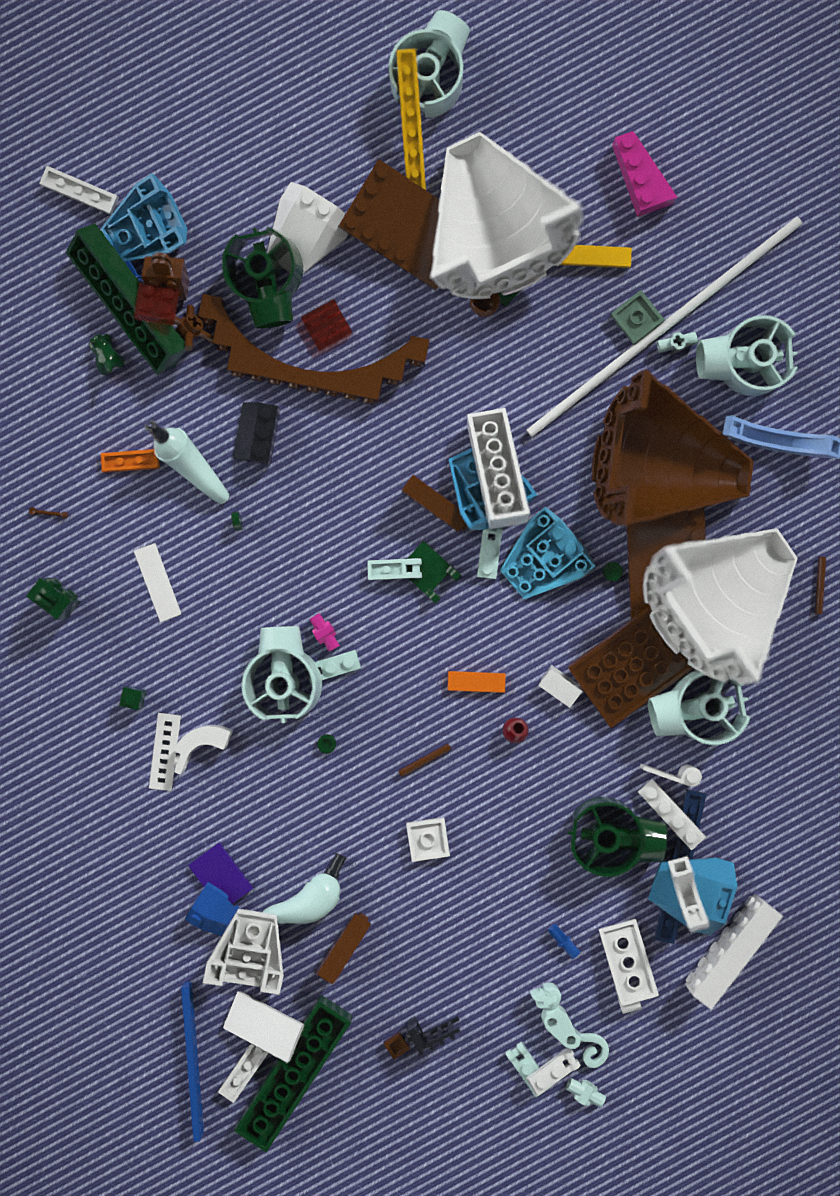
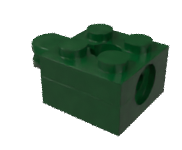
[26,577,81,620]

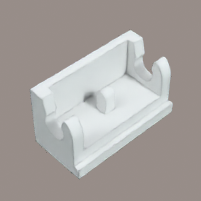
[538,665,582,708]

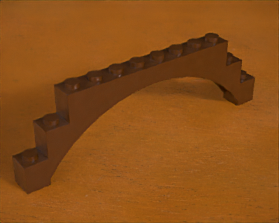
[198,294,430,405]

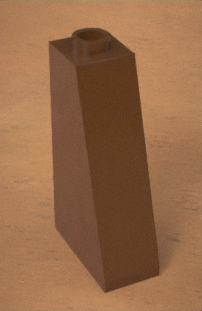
[402,475,467,532]
[314,912,371,985]

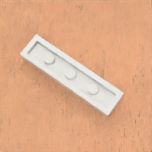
[39,166,119,215]
[638,778,706,850]
[218,1043,269,1103]

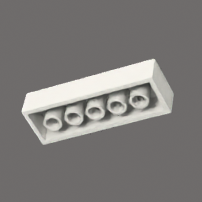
[467,408,529,529]
[685,893,783,1010]

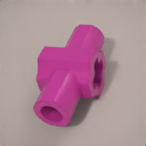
[309,613,340,652]

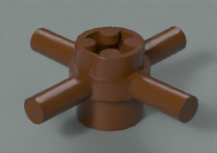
[162,305,214,351]

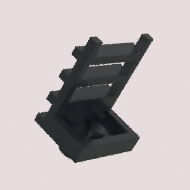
[406,1016,460,1056]

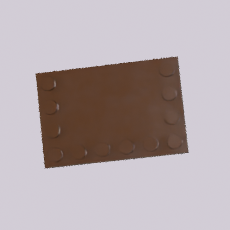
[338,159,440,290]
[626,507,706,620]
[567,606,693,728]

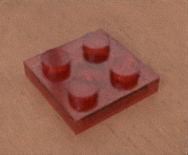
[134,283,179,326]
[301,299,353,352]

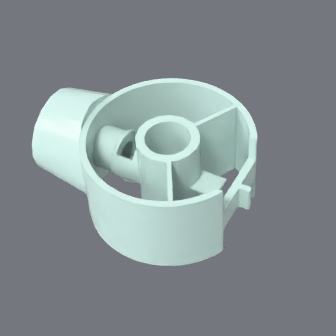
[389,10,470,118]
[696,316,798,396]
[242,626,322,723]
[648,670,750,745]

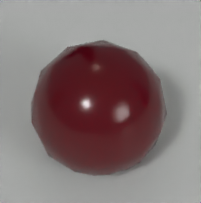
[502,717,529,744]

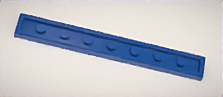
[181,981,204,1142]

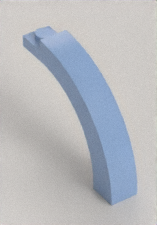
[723,416,840,459]

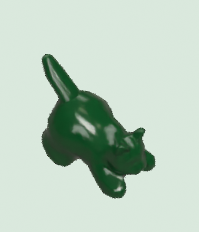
[89,334,124,375]

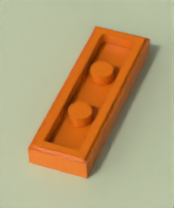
[100,449,160,473]
[447,671,506,693]

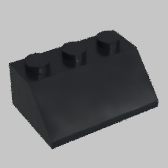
[233,402,281,465]

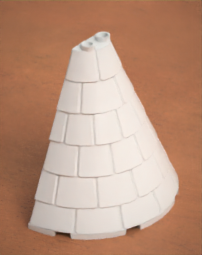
[431,132,583,299]
[643,529,798,684]

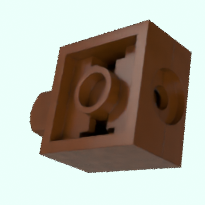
[142,252,190,301]

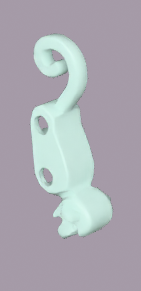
[530,983,609,1068]

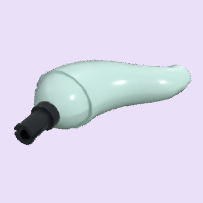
[145,420,229,504]
[263,853,347,925]

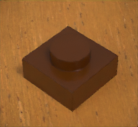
[383,1031,410,1060]

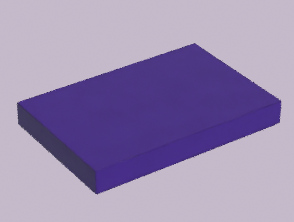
[188,842,254,904]

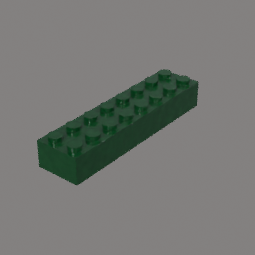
[66,223,186,375]
[234,995,353,1152]

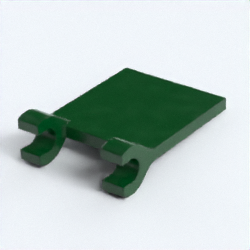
[407,541,462,604]

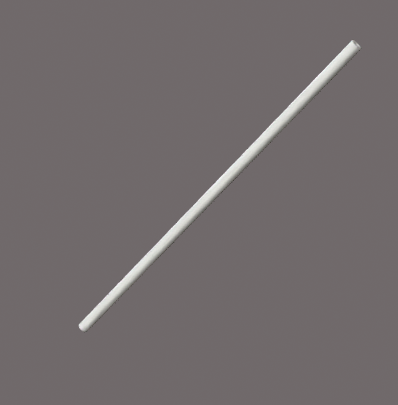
[526,217,802,437]

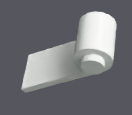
[640,764,702,787]

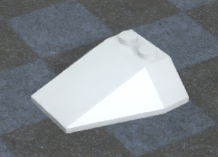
[267,182,348,274]
[203,909,284,995]

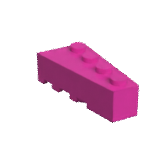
[612,131,677,217]

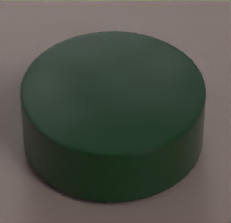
[231,511,243,531]
[603,562,623,581]
[317,734,337,754]

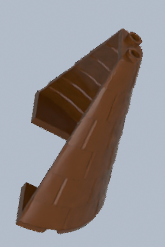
[592,369,754,526]

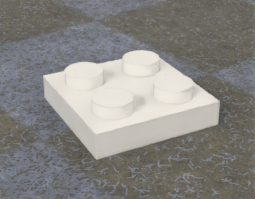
[406,817,450,862]

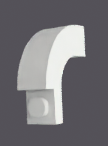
[173,725,233,775]
[668,857,709,932]

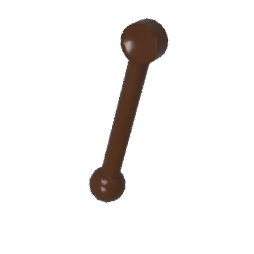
[29,507,68,519]

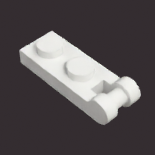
[526,1048,580,1096]

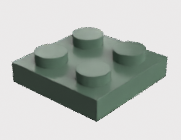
[610,290,665,345]

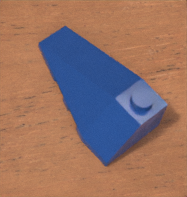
[185,882,241,936]

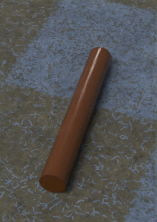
[815,557,826,614]
[398,743,452,777]

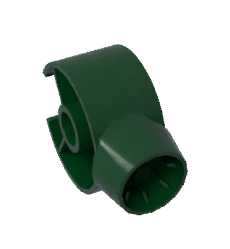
[222,227,303,329]
[567,797,667,877]

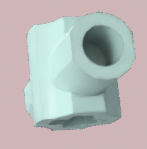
[657,332,698,353]
[566,1078,606,1108]

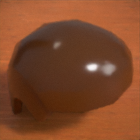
[470,293,500,317]

